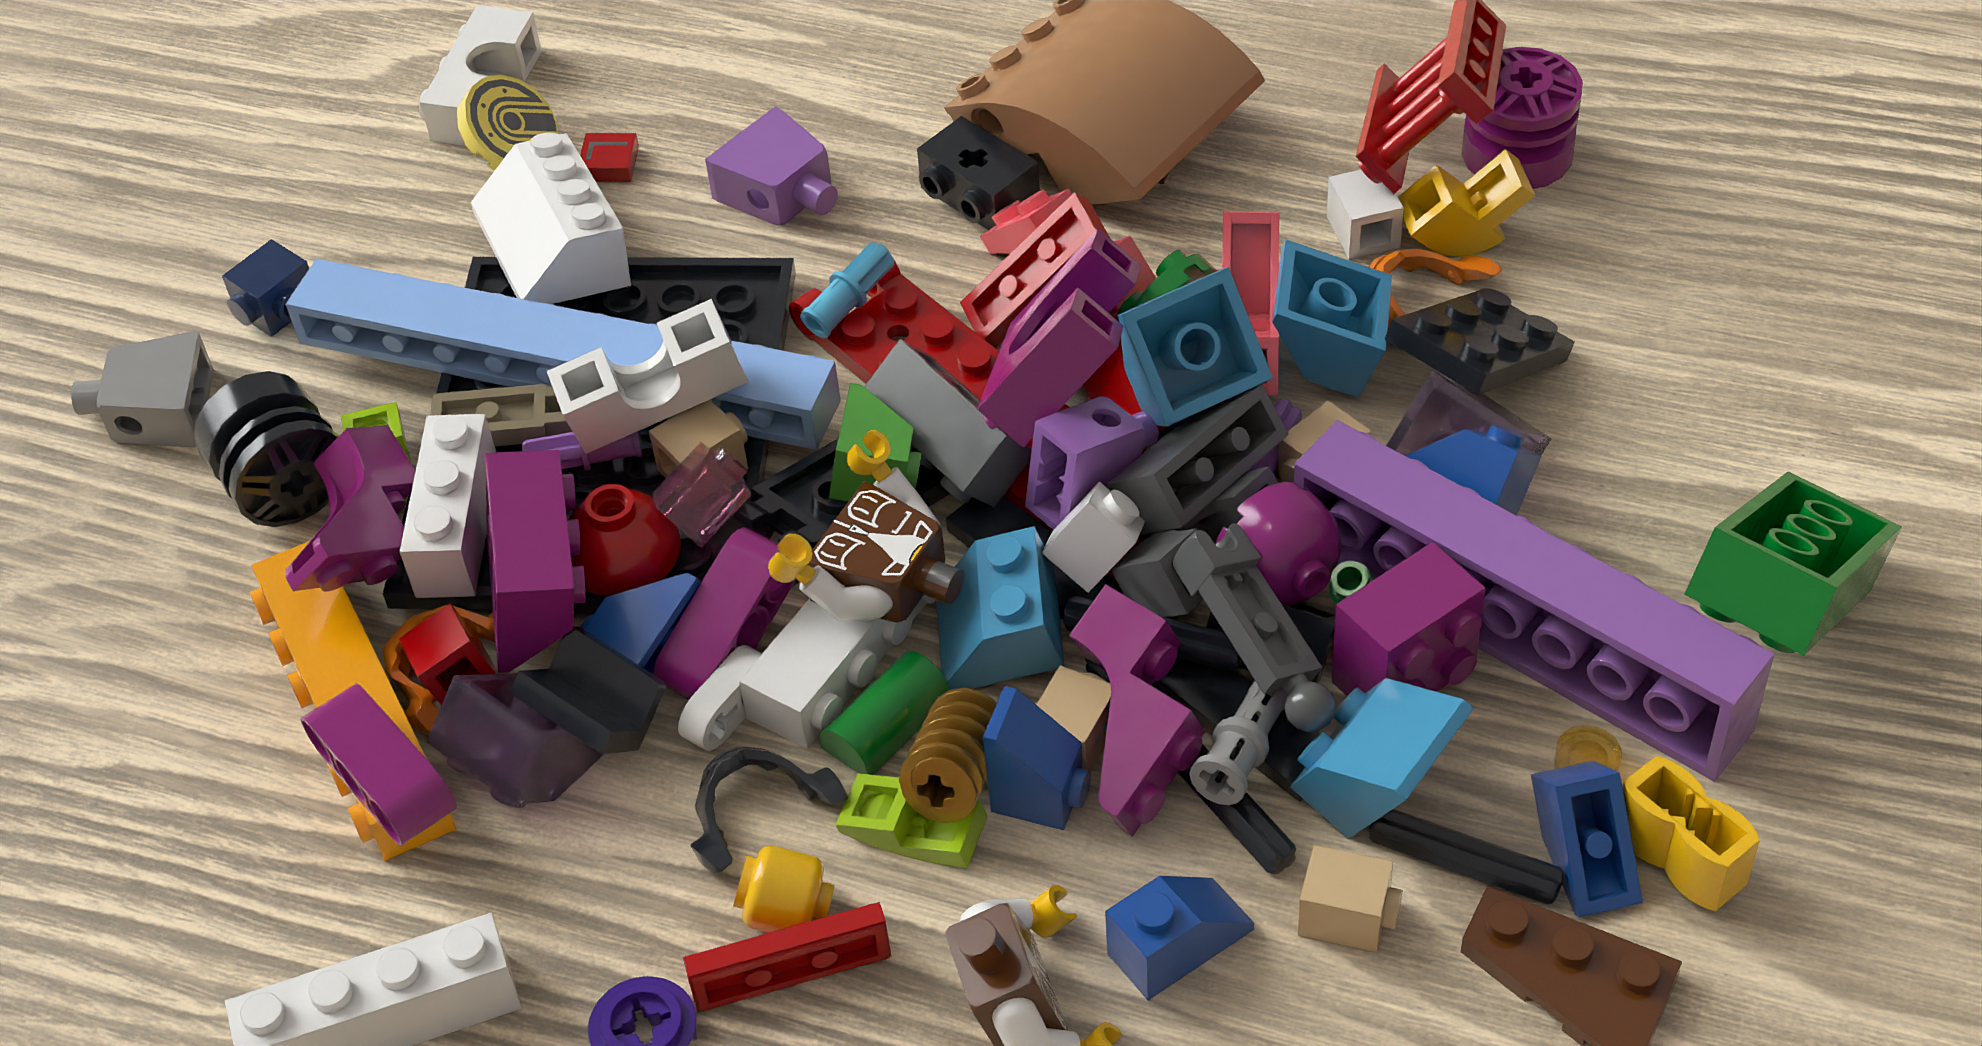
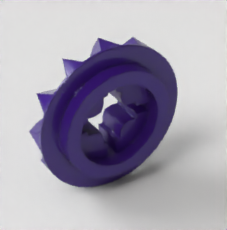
[588,976,697,1046]

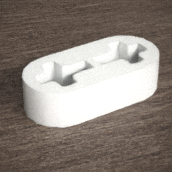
[678,645,762,751]

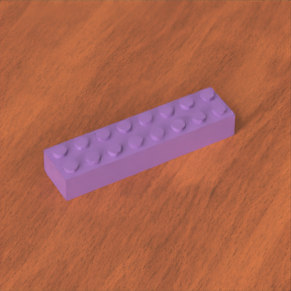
[1294,420,1774,782]

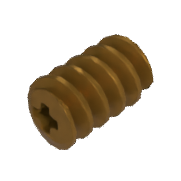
[899,687,997,823]

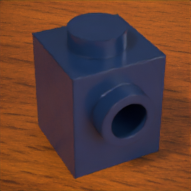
[222,239,310,337]

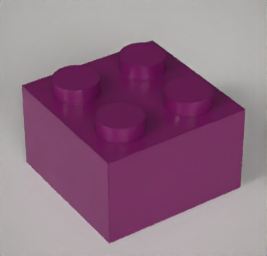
[1331,542,1485,696]

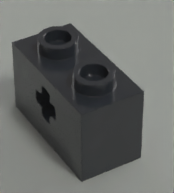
[917,116,1040,230]

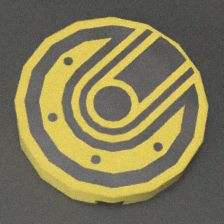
[457,74,558,170]

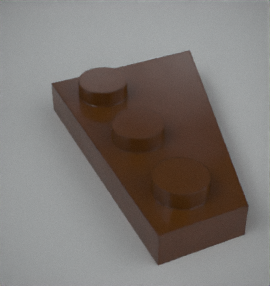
[1461,886,1682,1046]

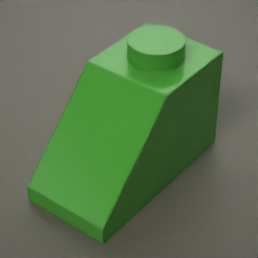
[829,383,922,501]

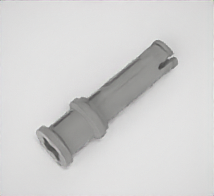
[1190,681,1287,805]

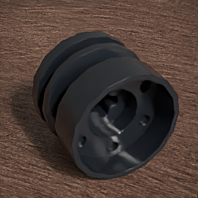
[194,371,339,527]

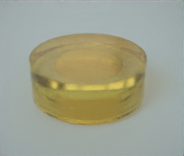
[1554,725,1622,772]

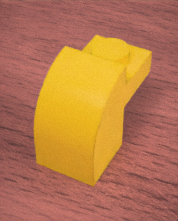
[1398,149,1535,257]

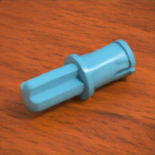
[800,242,894,338]

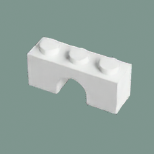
[419,5,542,146]
[547,299,749,454]

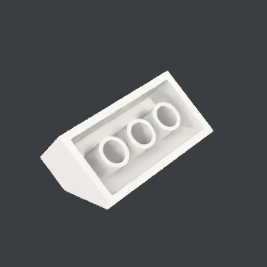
[471,133,631,304]

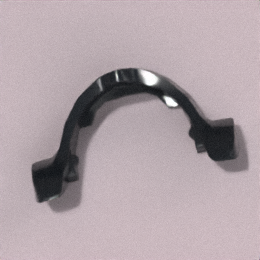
[690,746,848,873]

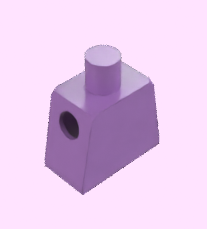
[705,106,838,225]
[1025,396,1159,530]

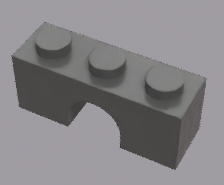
[1110,467,1278,617]

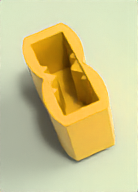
[1622,756,1760,911]

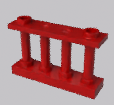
[1355,0,1506,194]

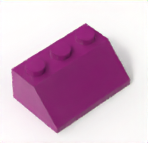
[485,450,585,673]

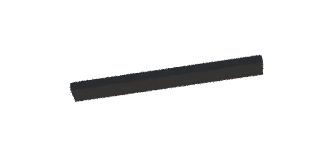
[946,496,1320,802]

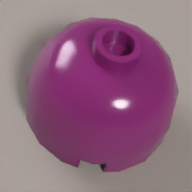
[1216,481,1342,605]

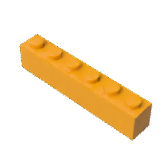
[249,541,456,861]

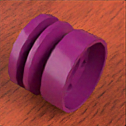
[1461,47,1583,189]

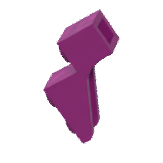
[285,425,416,592]
[1069,584,1206,837]

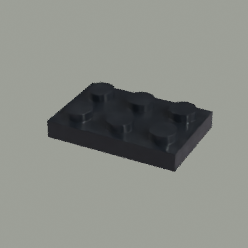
[1385,288,1575,395]

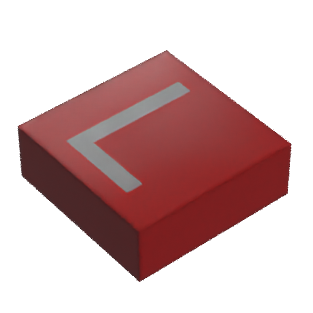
[580,133,639,182]

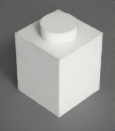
[1327,170,1404,260]
[1042,482,1145,593]

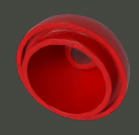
[567,484,681,596]

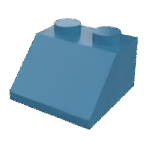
[1272,239,1392,398]
[1118,267,1273,426]
[937,526,1065,690]
[1290,678,1474,839]

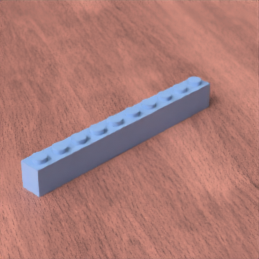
[286,258,841,450]

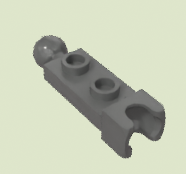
[1173,523,1336,732]

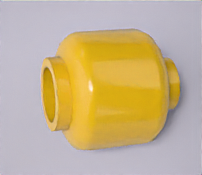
[733,845,835,933]

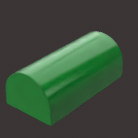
[820,650,949,775]

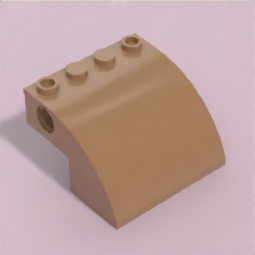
[944,0,1265,204]

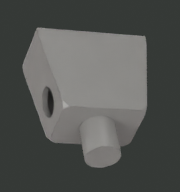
[71,331,214,447]

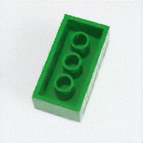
[1684,471,1902,656]

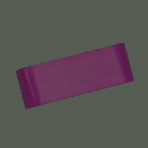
[654,527,796,700]
[300,683,457,846]

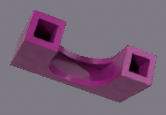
[977,228,1141,447]

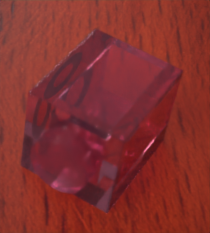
[652,442,751,548]

